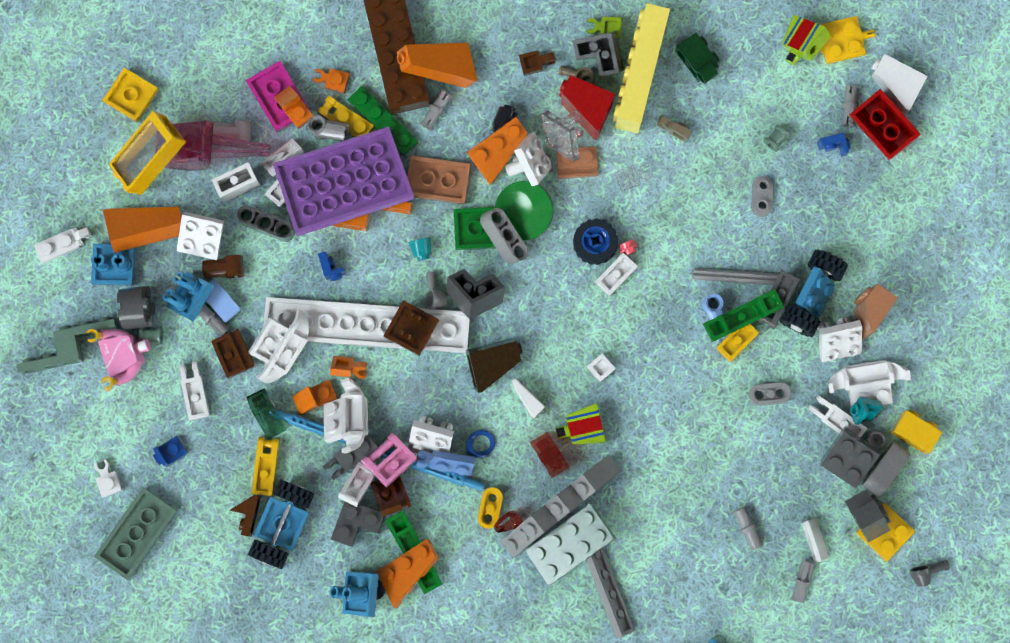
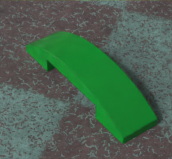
[703,289,784,342]
[385,510,443,594]

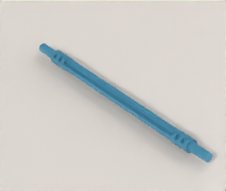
[269,407,485,491]

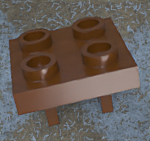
[383,300,440,356]

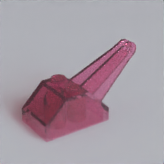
[156,120,271,171]

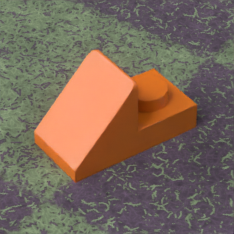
[274,86,313,129]
[292,380,338,415]

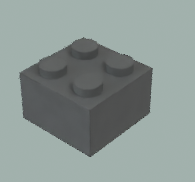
[821,427,880,489]

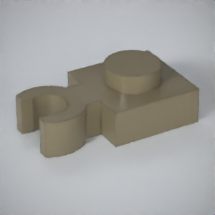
[657,115,692,143]

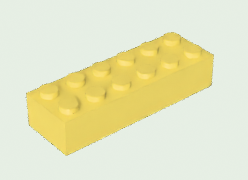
[613,3,670,134]

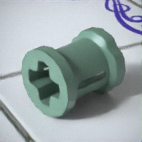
[763,125,790,152]
[139,326,164,344]

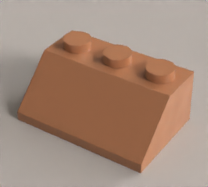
[853,284,898,340]

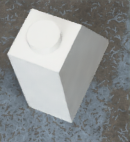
[871,54,928,115]

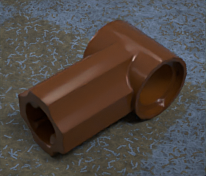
[202,255,244,279]

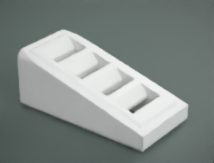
[512,379,545,419]

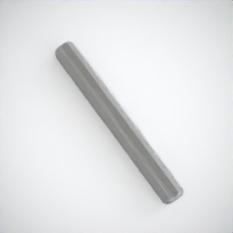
[692,268,779,285]

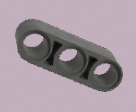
[237,205,295,242]

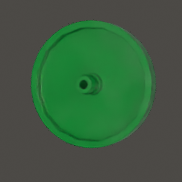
[495,181,554,240]

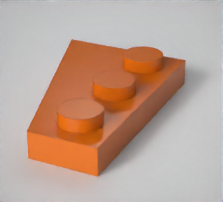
[467,116,528,185]
[376,539,439,608]

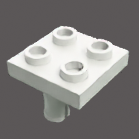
[506,132,552,186]
[177,212,224,260]
[817,317,862,362]
[408,416,454,455]

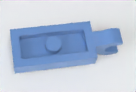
[416,450,475,476]

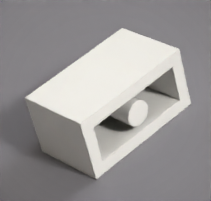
[212,162,260,203]

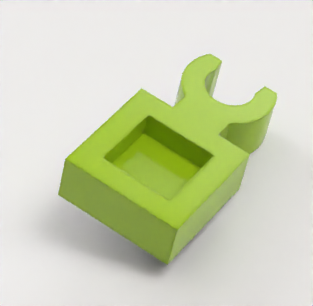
[586,16,623,39]

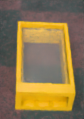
[108,111,186,195]

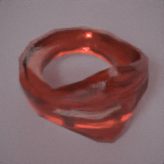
[494,511,523,533]

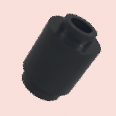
[492,104,518,132]

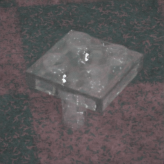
[542,110,584,162]

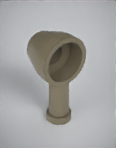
[558,65,595,85]

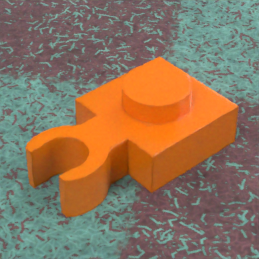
[312,68,350,94]

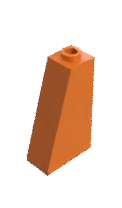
[397,43,477,88]
[103,207,182,253]

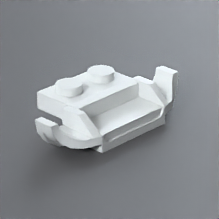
[248,309,309,383]
[828,360,911,408]
[324,377,368,454]

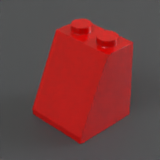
[559,75,615,140]

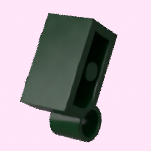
[675,32,720,84]

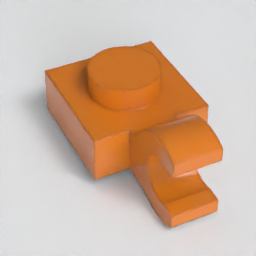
[330,356,367,379]

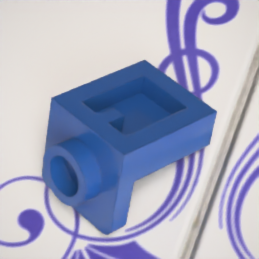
[817,133,850,157]
[318,251,346,281]
[153,436,188,467]

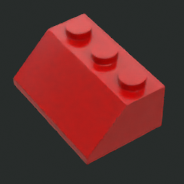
[849,89,921,161]

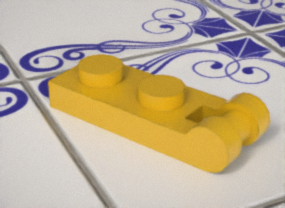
[317,95,374,137]
[251,437,280,496]

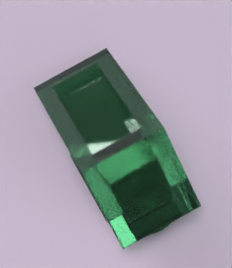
[246,388,286,439]

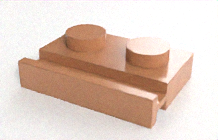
[556,146,598,179]

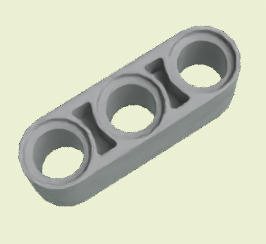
[480,208,528,264]
[862,441,911,498]

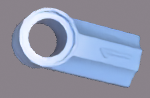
[702,294,726,320]

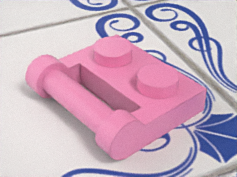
[361,433,417,487]

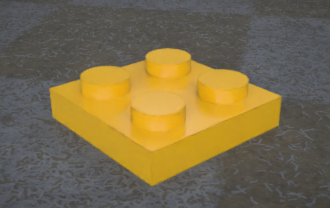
[102,68,159,123]
[855,502,915,562]

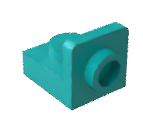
[849,396,883,425]

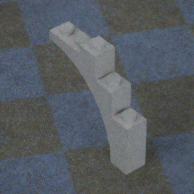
[501,455,622,558]

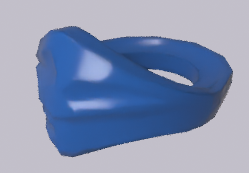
[466,430,495,458]

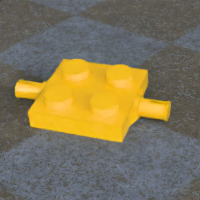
[820,16,875,65]

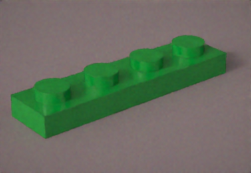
[347,86,418,156]

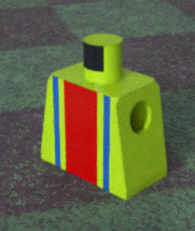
[782,15,831,66]
[555,403,606,445]

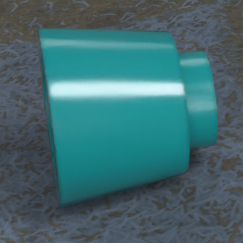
[408,237,432,261]

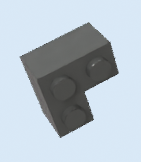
[572,31,624,76]
[446,269,505,320]
[845,489,891,542]
[331,501,386,547]

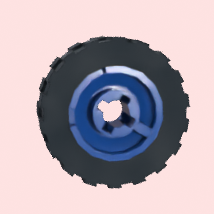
[573,218,618,265]

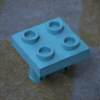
[91,243,135,286]
[163,271,214,322]
[330,572,379,617]

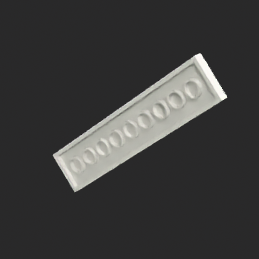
[263,297,470,353]

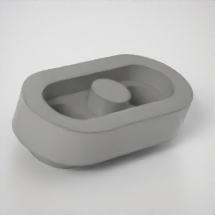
[751,176,773,217]
[749,383,791,406]

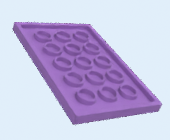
[273,127,414,237]

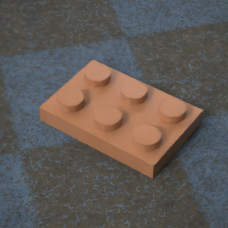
[407,156,471,205]

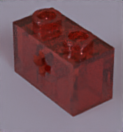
[530,431,570,479]

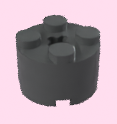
[117,286,155,330]

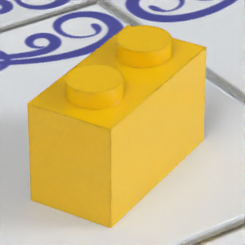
[890,410,942,455]

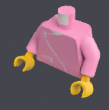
[86,329,151,391]

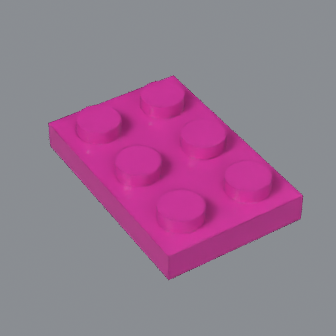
[245,61,311,133]

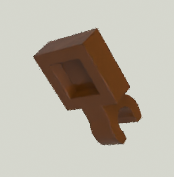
[519,50,555,76]

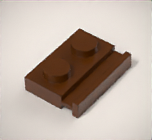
[211,329,255,379]
[371,476,411,516]

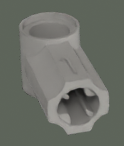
[308,115,350,141]
[211,121,251,145]

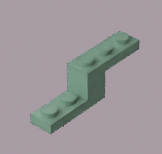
[16,317,119,374]

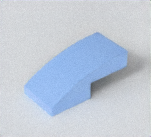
[206,278,241,323]

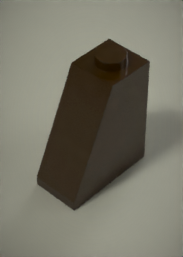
[465,338,523,393]

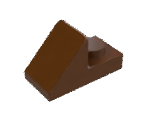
[230,495,261,537]

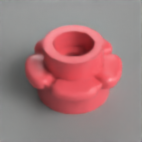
[619,239,638,256]

